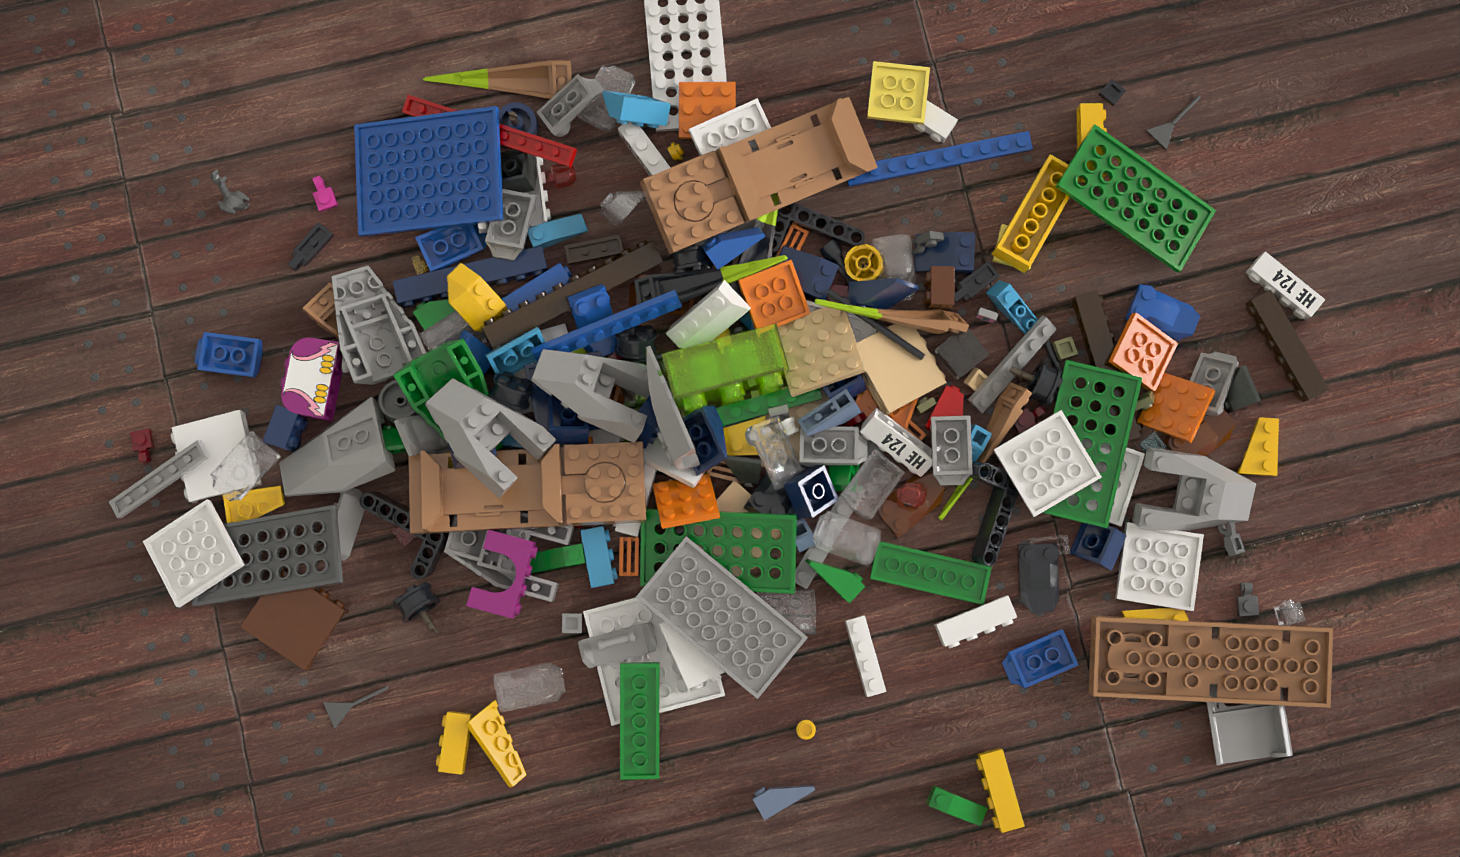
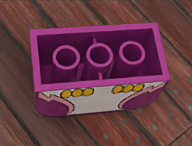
[280,338,343,423]

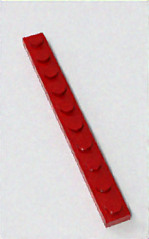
[402,95,577,168]

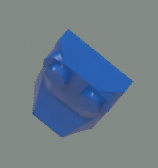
[415,224,487,272]
[567,284,617,357]
[1124,284,1200,341]
[194,332,263,378]
[1002,629,1079,688]

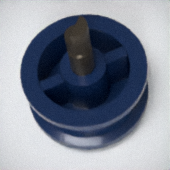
[499,102,538,136]

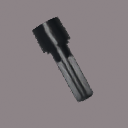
[819,239,855,284]

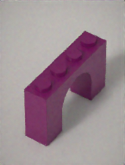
[466,530,538,619]

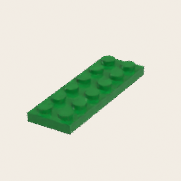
[870,541,992,605]
[620,662,659,780]

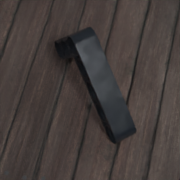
[772,203,865,255]
[969,461,1019,566]
[359,491,449,579]

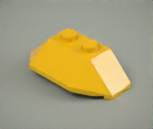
[447,263,508,332]

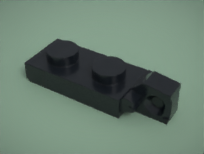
[288,222,334,271]
[954,261,1000,304]

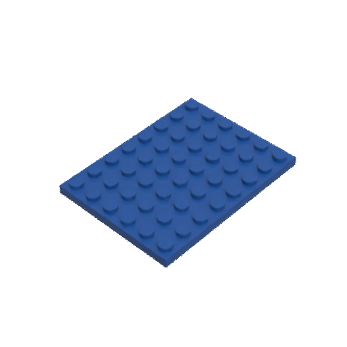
[354,106,503,237]

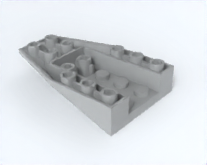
[279,397,396,497]

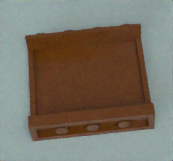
[240,568,348,670]

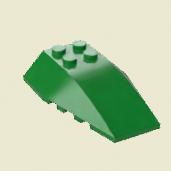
[393,338,503,450]

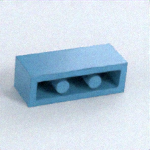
[580,526,618,588]

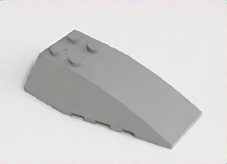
[332,266,426,385]
[646,346,700,470]

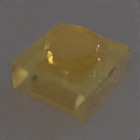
[411,255,429,275]

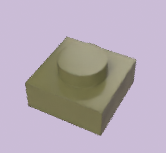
[1052,336,1078,361]
[1135,390,1155,411]
[915,397,937,415]

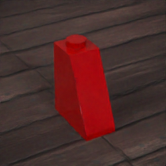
[924,385,964,432]

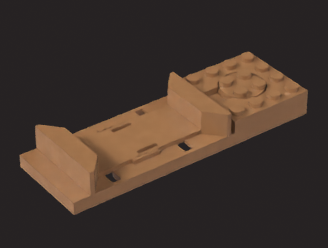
[639,97,878,254]
[409,441,647,534]
[1088,615,1333,708]

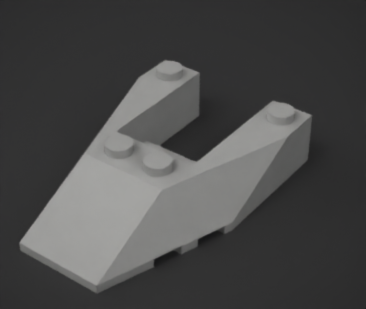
[531,349,650,443]
[425,378,556,498]
[1132,447,1256,531]
[444,512,575,602]

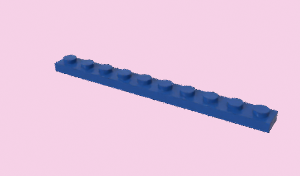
[847,131,1033,187]

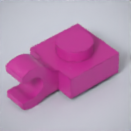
[313,176,338,212]

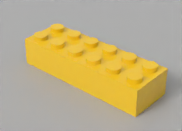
[992,154,1081,273]

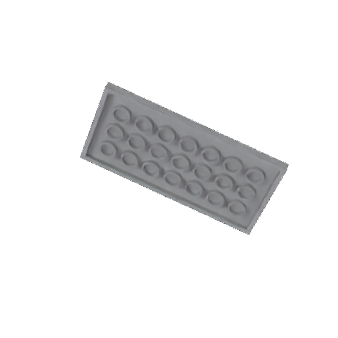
[636,536,808,699]

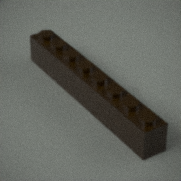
[1072,291,1141,441]

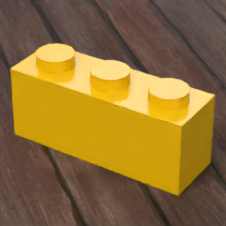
[436,711,473,775]

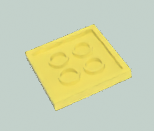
[867,61,930,125]

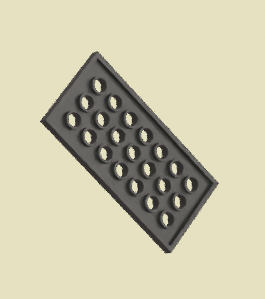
[192,505,343,607]

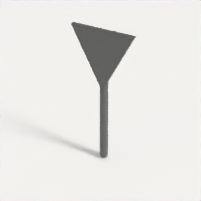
[1146,95,1201,150]
[323,686,389,729]

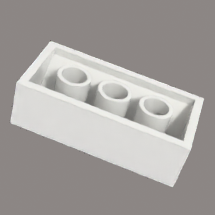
[666,280,751,349]

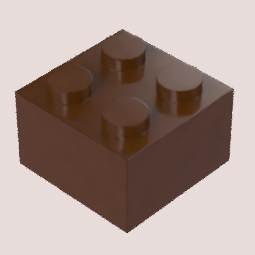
[923,266,955,311]

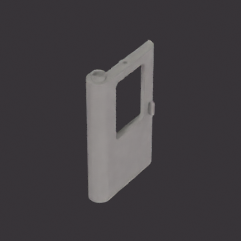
[1206,684,1293,765]

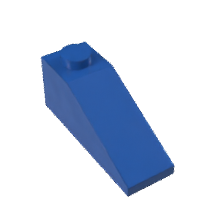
[702,227,765,269]

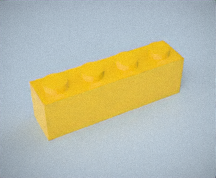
[1076,103,1107,182]
[976,748,1025,833]

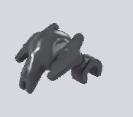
[210,169,250,214]

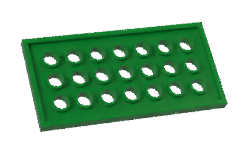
[1055,124,1216,273]
[1042,360,1142,528]
[640,508,797,594]

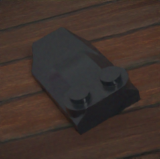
[743,456,806,514]
[1017,542,1059,613]

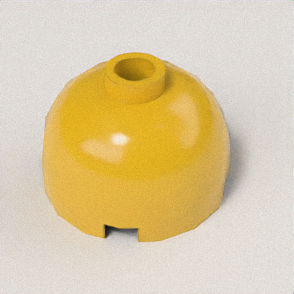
[845,244,883,281]

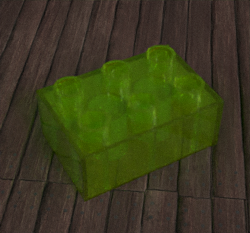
[662,324,789,416]

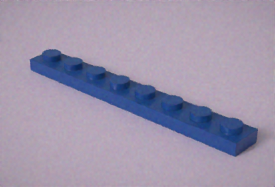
[531,290,682,362]

